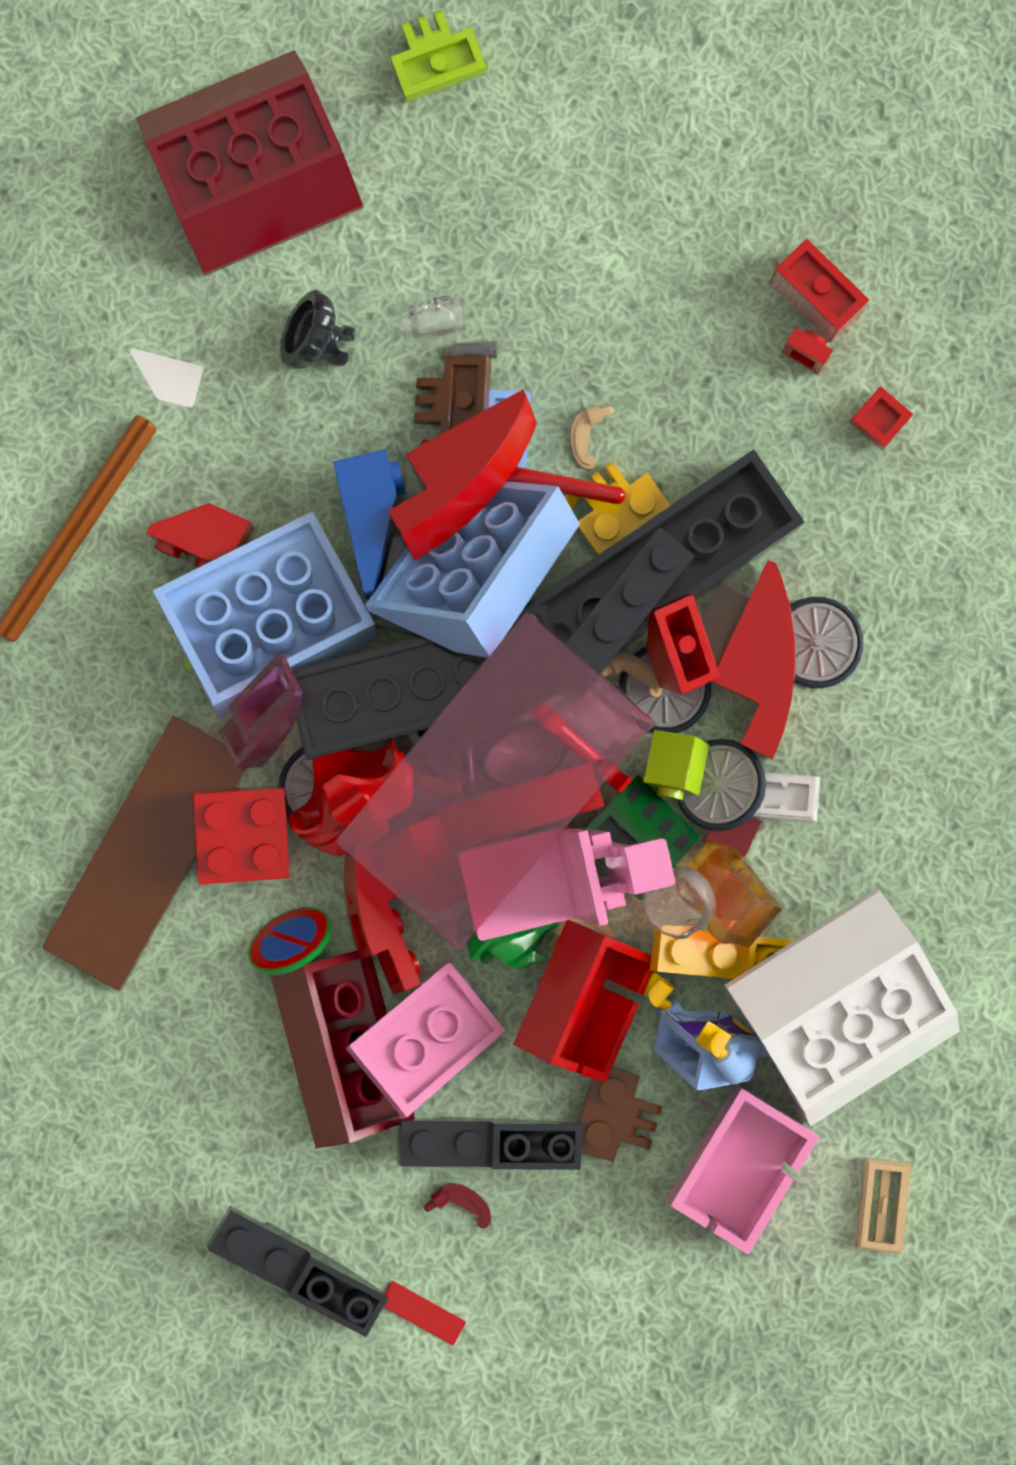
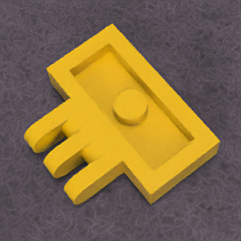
[578,462,671,556]

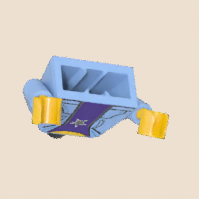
[644,972,768,1090]

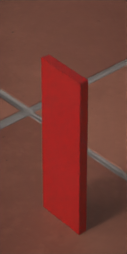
[384,1280,466,1346]

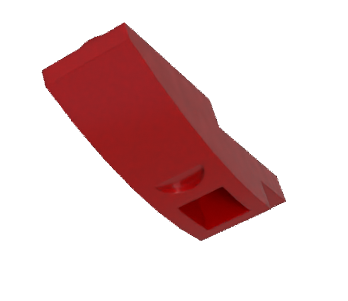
[344,834,421,995]

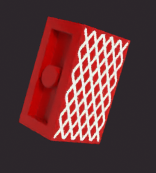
[769,238,869,343]

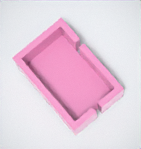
[666,1084,819,1255]

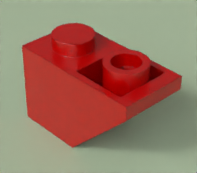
[146,503,254,568]

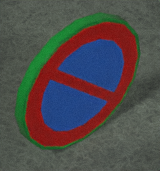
[248,907,332,976]

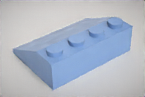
[365,481,580,658]
[153,511,376,719]

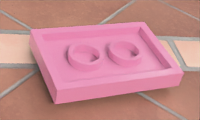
[346,962,506,1119]

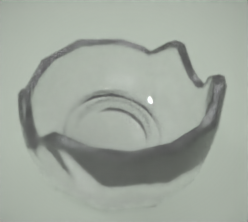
[643,866,716,939]

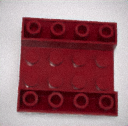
[136,50,364,276]

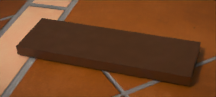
[42,716,251,991]

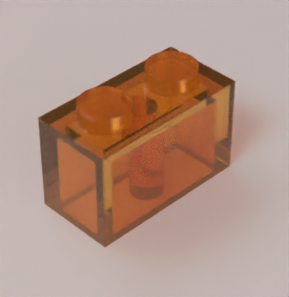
[677,840,782,948]

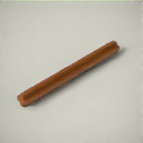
[0,415,156,642]

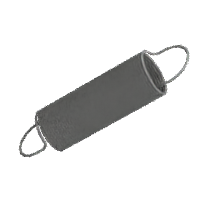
[438,341,511,359]

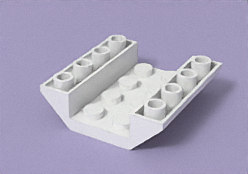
[724,888,960,1127]

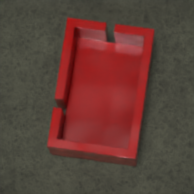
[513,919,653,1083]

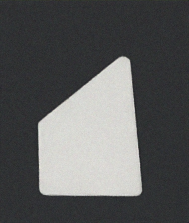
[130,348,203,408]

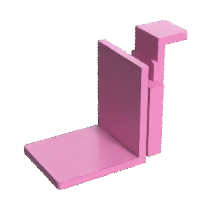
[458,827,675,941]

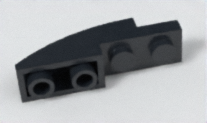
[397,1117,582,1170]
[207,1206,389,1337]

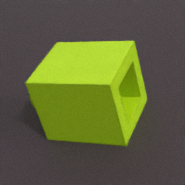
[643,730,710,801]

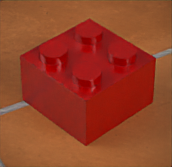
[191,785,290,885]

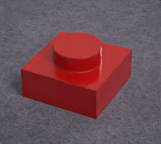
[781,327,833,374]
[849,386,914,450]

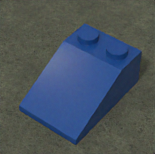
[333,449,406,600]

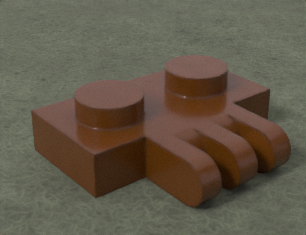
[414,356,492,435]
[578,1067,663,1162]

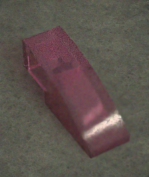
[218,654,302,768]

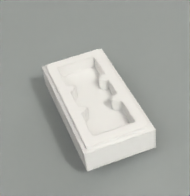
[753,773,820,823]

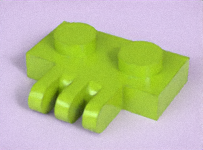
[390,10,487,103]

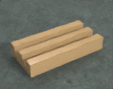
[855,1157,911,1254]

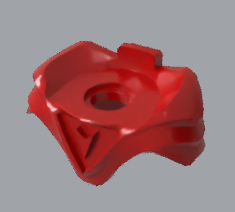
[287,739,414,856]

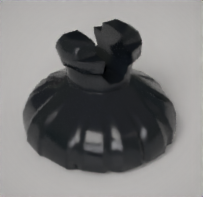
[280,290,356,369]

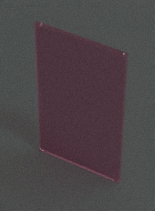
[335,612,656,951]

